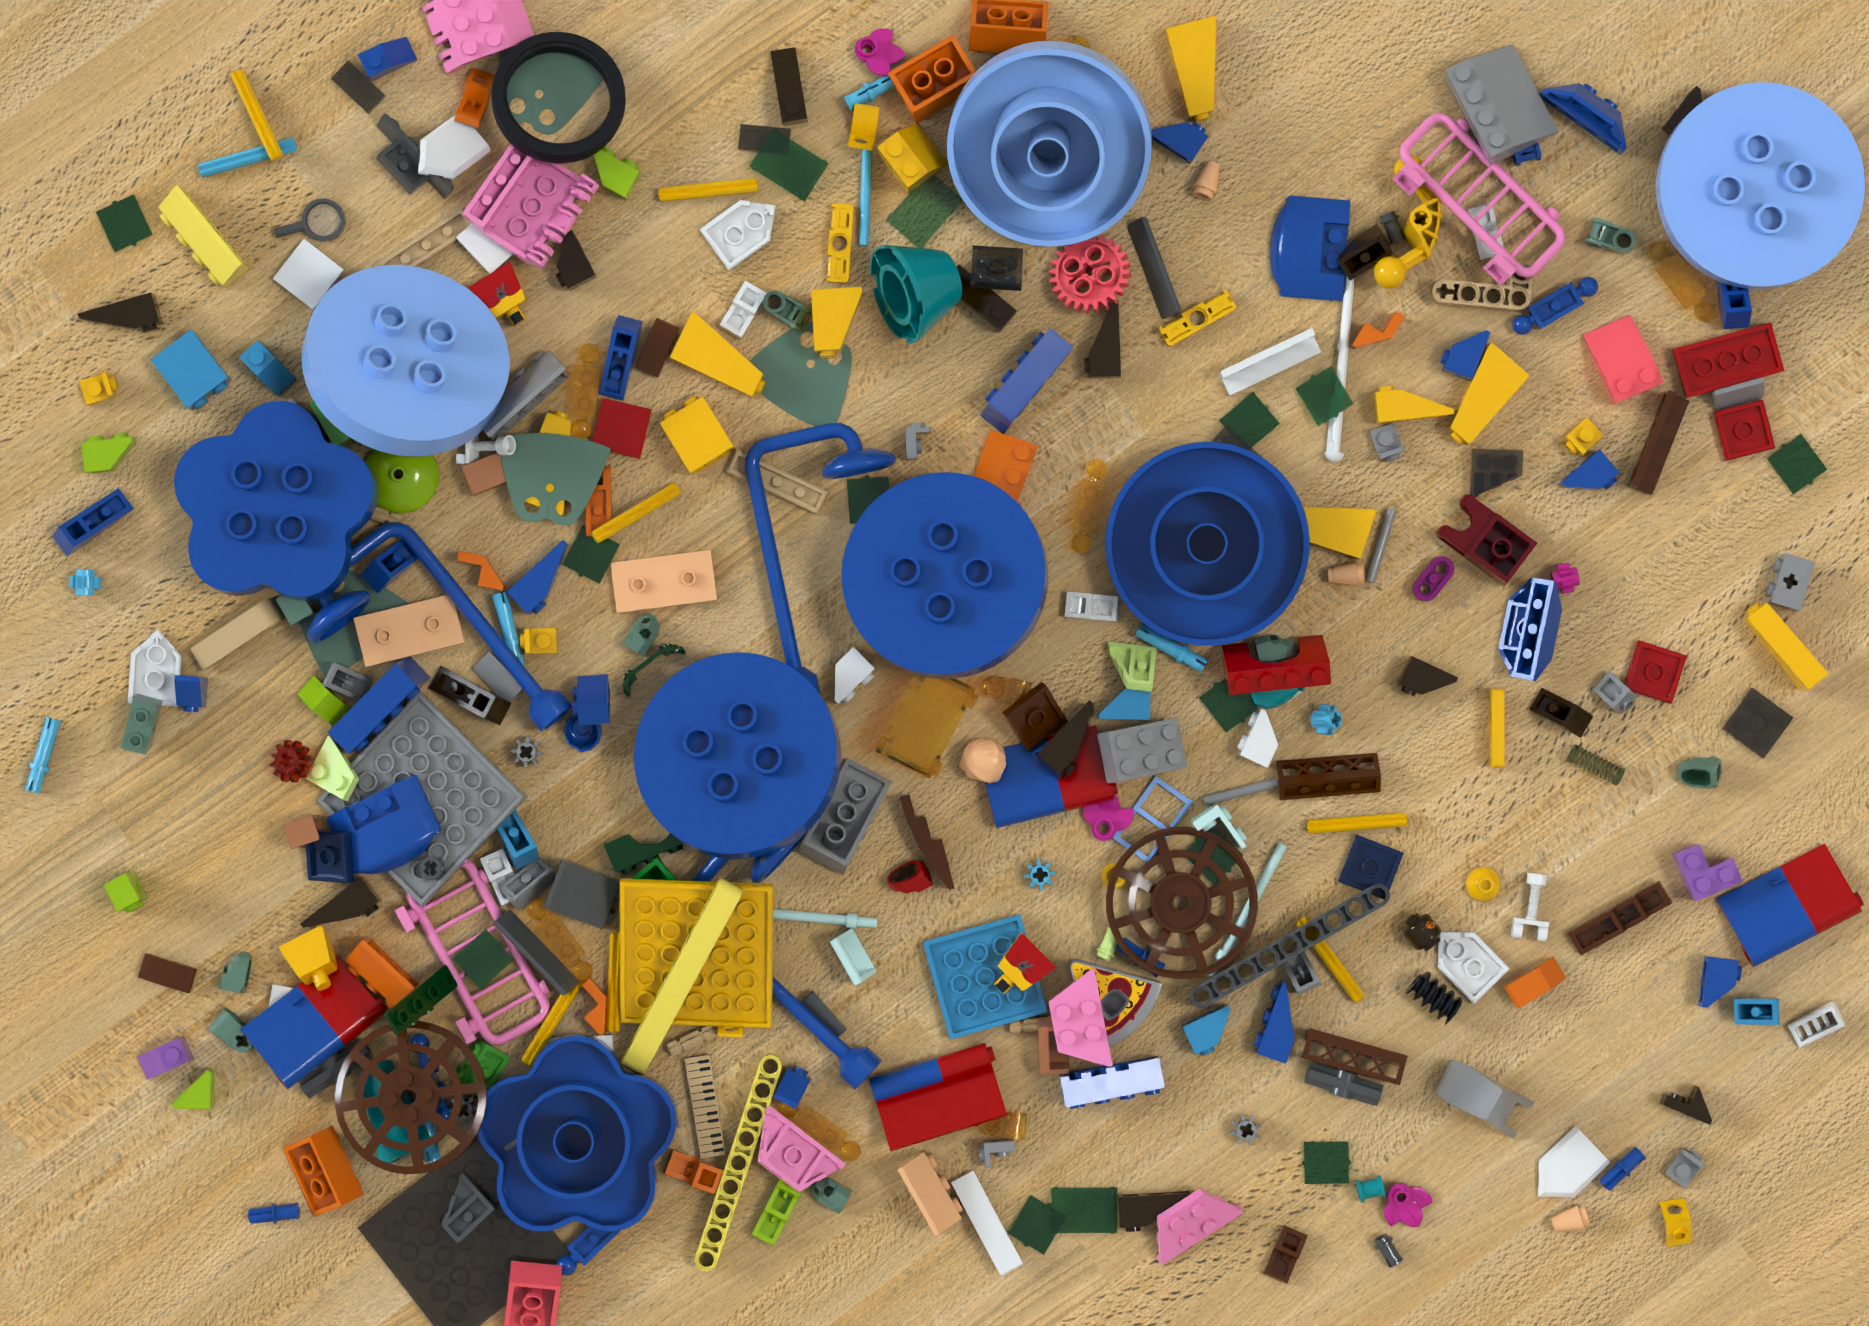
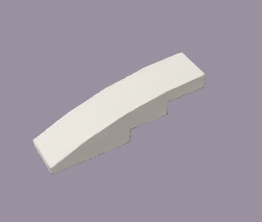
[951,1171,1024,1276]

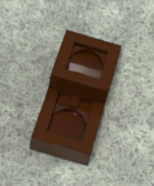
[635,318,680,378]
[138,953,197,993]
[1263,1225,1308,1284]

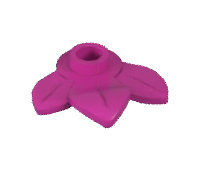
[855,29,905,76]
[1083,794,1134,841]
[1384,1183,1433,1227]

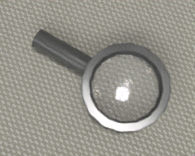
[274,198,346,242]

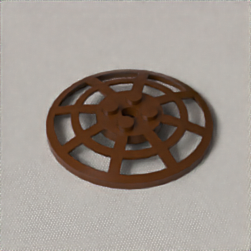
[1106,827,1258,979]
[335,1021,487,1174]

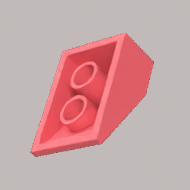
[1583,315,1664,404]
[504,1261,562,1326]

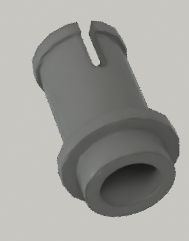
[1380,211,1406,245]
[1374,1233,1403,1268]

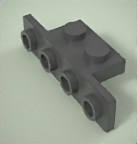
[376,113,454,199]

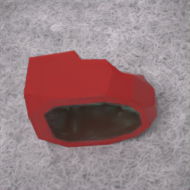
[887,860,933,893]

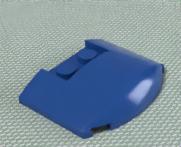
[1270,196,1350,301]
[326,775,442,874]

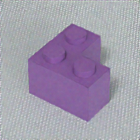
[1672,844,1743,901]

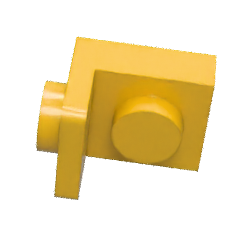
[79,371,119,406]
[1564,417,1604,457]
[520,628,558,654]

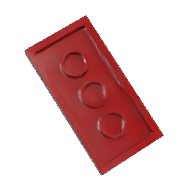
[1672,322,1785,399]

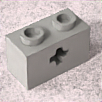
[1765,553,1815,611]

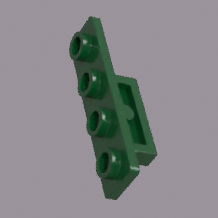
[384,965,458,1035]

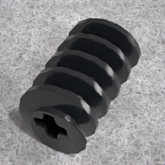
[1405,971,1463,1025]

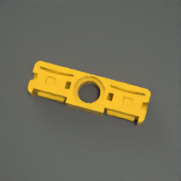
[826,203,854,284]
[1159,290,1236,347]
[1489,689,1505,767]

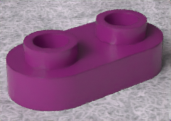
[1412,556,1455,602]

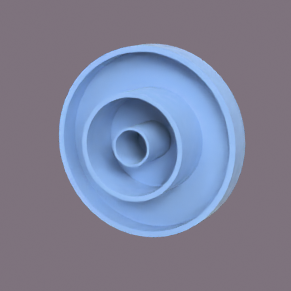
[947,41,1152,247]
[1656,82,1865,289]
[301,265,510,456]

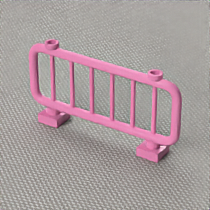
[1392,113,1566,286]
[395,859,551,1045]

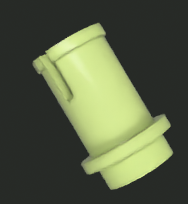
[1096,927,1123,962]

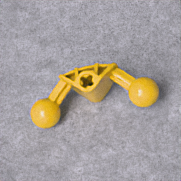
[1374,155,1443,289]

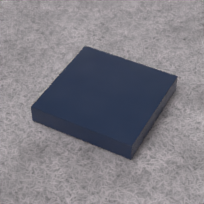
[306,829,355,883]
[1338,834,1404,899]

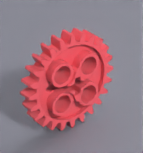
[1049,234,1132,314]

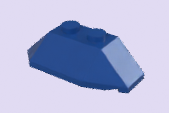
[1539,83,1627,155]
[1498,577,1562,681]

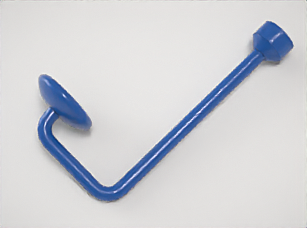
[745,423,896,695]
[307,522,572,732]
[691,833,882,1090]

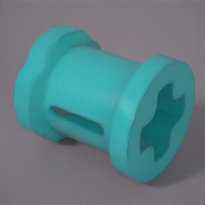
[1355,1175,1386,1203]

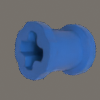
[1512,143,1541,167]

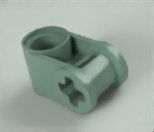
[1584,217,1636,254]
[763,290,812,332]
[208,1007,254,1052]

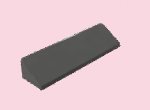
[1127,216,1181,319]
[493,910,579,996]

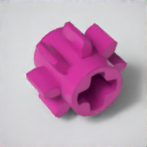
[1550,563,1580,594]

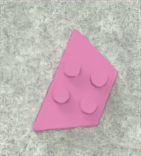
[1048,969,1113,1067]
[758,1106,846,1192]
[1156,1189,1243,1265]

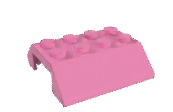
[422,0,534,74]
[462,144,599,269]

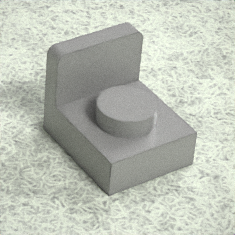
[905,423,931,460]
[1369,423,1405,463]
[1593,671,1638,714]
[979,1138,1015,1168]
[1664,1148,1706,1189]

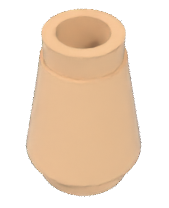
[1192,161,1220,201]
[1328,561,1365,586]
[1551,1205,1591,1232]

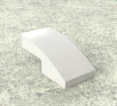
[1466,202,1504,260]
[719,281,767,340]
[1064,591,1120,622]
[480,849,516,906]

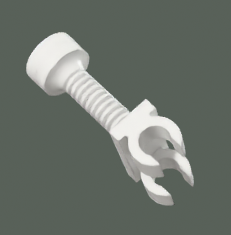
[456,434,516,464]
[1511,873,1549,942]

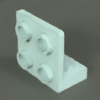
[1190,804,1247,849]

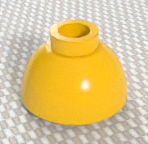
[1466,867,1501,902]

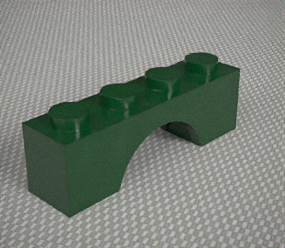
[604,833,684,875]

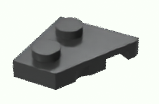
[441,1173,497,1244]

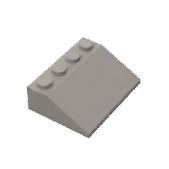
[1445,45,1559,166]
[483,350,572,441]

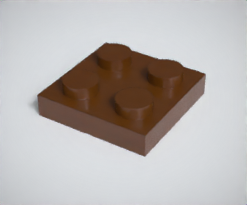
[1002,682,1068,752]

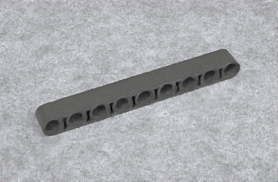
[1190,884,1390,1008]

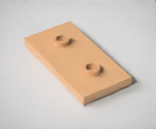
[610,550,718,613]
[353,595,465,667]

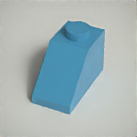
[239,340,296,396]
[1098,689,1150,720]
[496,810,539,870]
[1734,997,1780,1025]
[1181,1004,1230,1056]

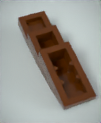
[900,795,954,890]
[1568,880,1672,955]

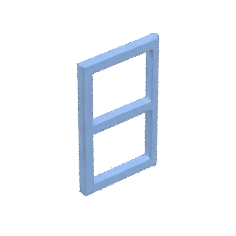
[1113,776,1193,863]

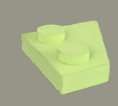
[1107,641,1157,692]
[305,736,359,802]

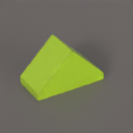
[297,675,351,726]
[171,1068,215,1109]

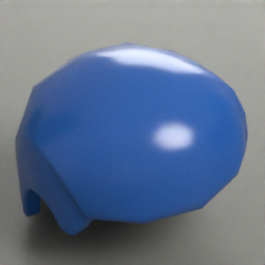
[564,715,602,752]

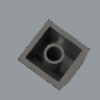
[543,859,620,929]

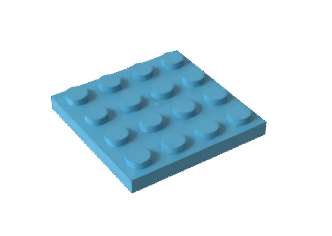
[923,914,1048,1040]

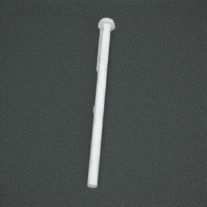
[1325,274,1355,463]

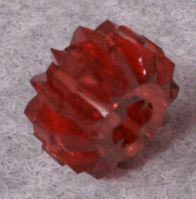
[269,740,314,783]

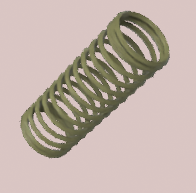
[1567,744,1625,786]

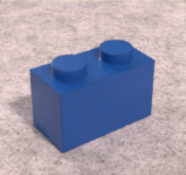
[572,674,610,726]

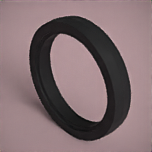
[491,32,626,164]

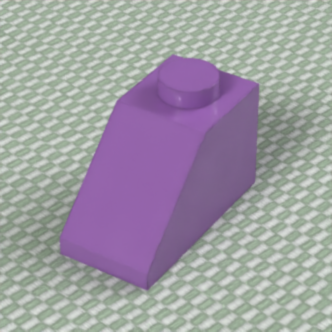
[137,1036,194,1080]

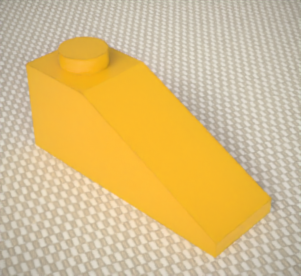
[1373,386,1454,424]

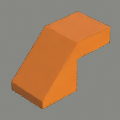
[454,68,495,128]
[1351,311,1404,349]
[457,551,506,591]
[1504,957,1566,1009]
[582,977,607,1036]
[663,1149,724,1194]

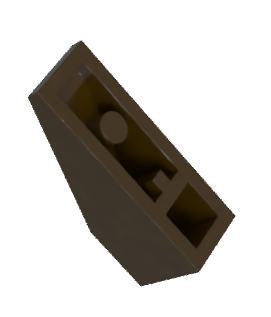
[770,47,808,126]
[957,264,1017,333]
[78,292,163,333]
[1084,300,1121,379]
[429,666,511,725]
[1038,700,1094,781]
[300,876,382,928]
[1118,1190,1194,1232]

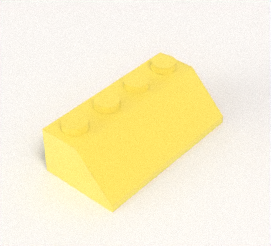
[158,185,250,288]

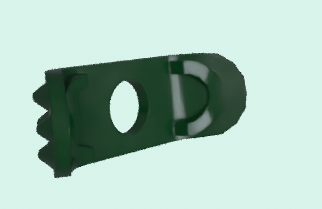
[622,644,686,697]

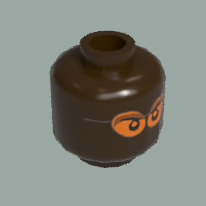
[1404,913,1441,952]

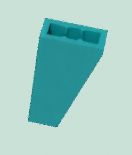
[359,1059,430,1164]

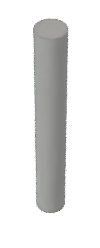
[1365,508,1396,583]
[1202,778,1279,806]

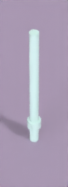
[1207,842,1287,978]
[773,909,877,929]

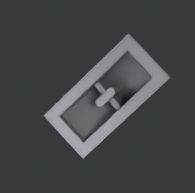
[323,662,372,701]
[1283,950,1322,995]

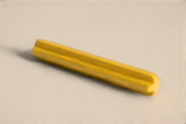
[231,69,283,161]
[658,178,758,202]
[591,483,681,543]
[1307,813,1408,834]
[1296,916,1365,1003]
[606,932,620,1032]
[521,976,583,1067]

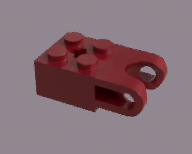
[1436,494,1537,587]

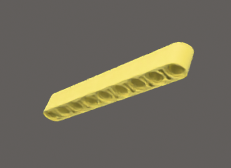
[620,877,743,1075]
[695,1053,783,1271]

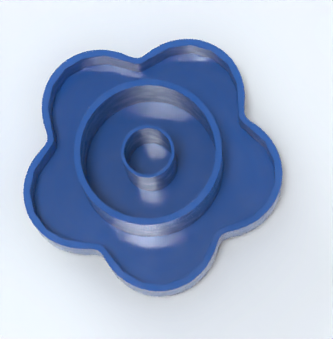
[174,401,378,601]
[477,1034,678,1232]

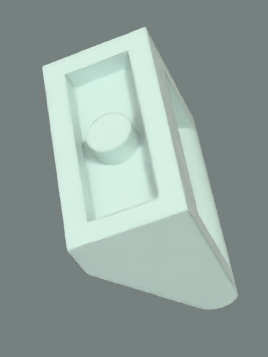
[830,928,877,986]

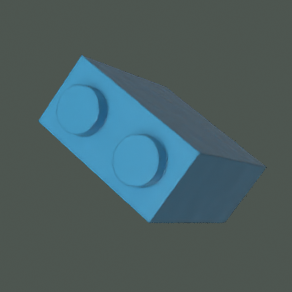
[151,329,231,410]

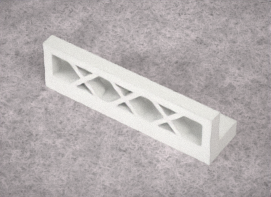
[1219,328,1321,396]

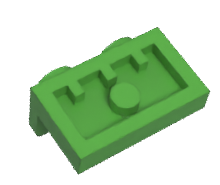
[455,1037,511,1097]

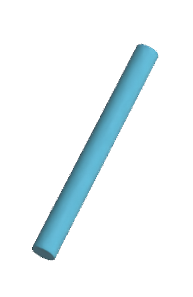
[859,149,872,246]

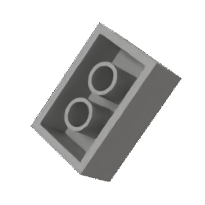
[1097,718,1187,784]

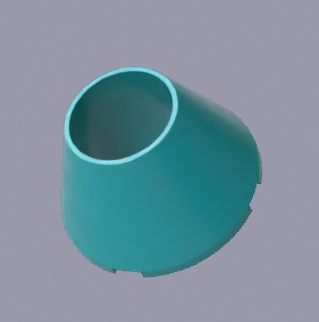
[870,245,962,344]

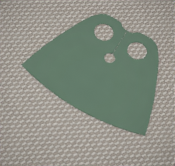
[499,48,603,135]
[749,322,852,426]
[501,433,611,525]
[301,570,409,678]

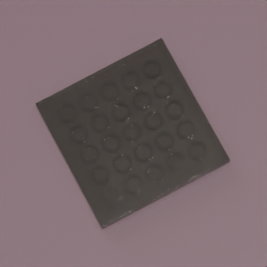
[358,1135,572,1326]

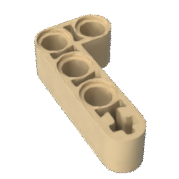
[1430,262,1533,312]
[190,595,287,671]

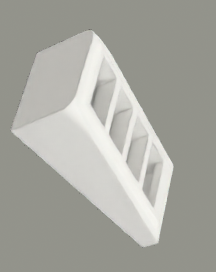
[1788,1000,1845,1048]

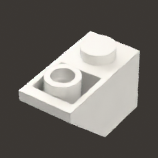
[835,647,875,704]
[1237,709,1278,768]

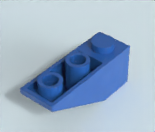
[1253,980,1294,1064]

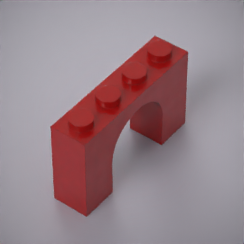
[1222,635,1331,695]

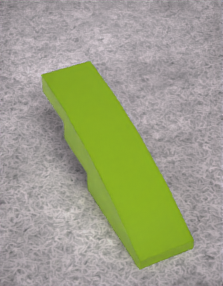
[751,1179,802,1247]

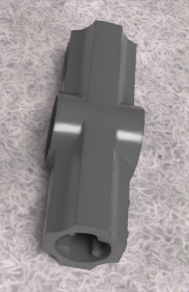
[298,1039,374,1099]
[1304,1062,1384,1106]

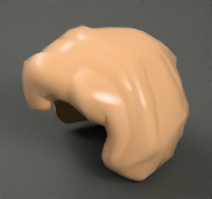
[959,738,1006,784]

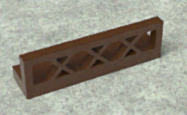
[1627,390,1689,495]
[1276,753,1381,800]
[1301,1028,1408,1085]

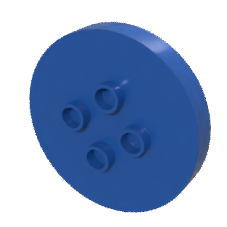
[1105,442,1310,646]
[842,472,1048,679]
[634,652,841,859]

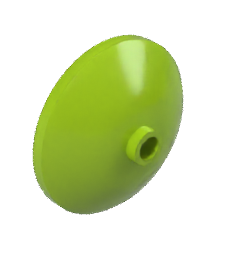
[365,449,439,513]

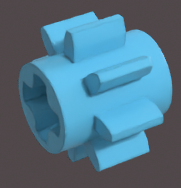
[69,569,101,596]
[1310,704,1342,735]
[1024,859,1056,890]

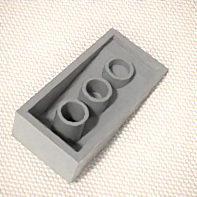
[798,758,892,875]

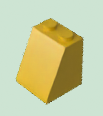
[877,123,949,194]
[811,287,863,359]
[660,395,736,475]

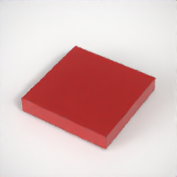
[592,398,652,459]
[1713,399,1775,461]
[1624,640,1687,704]

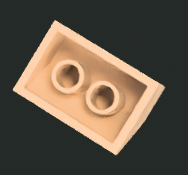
[897,1150,963,1236]

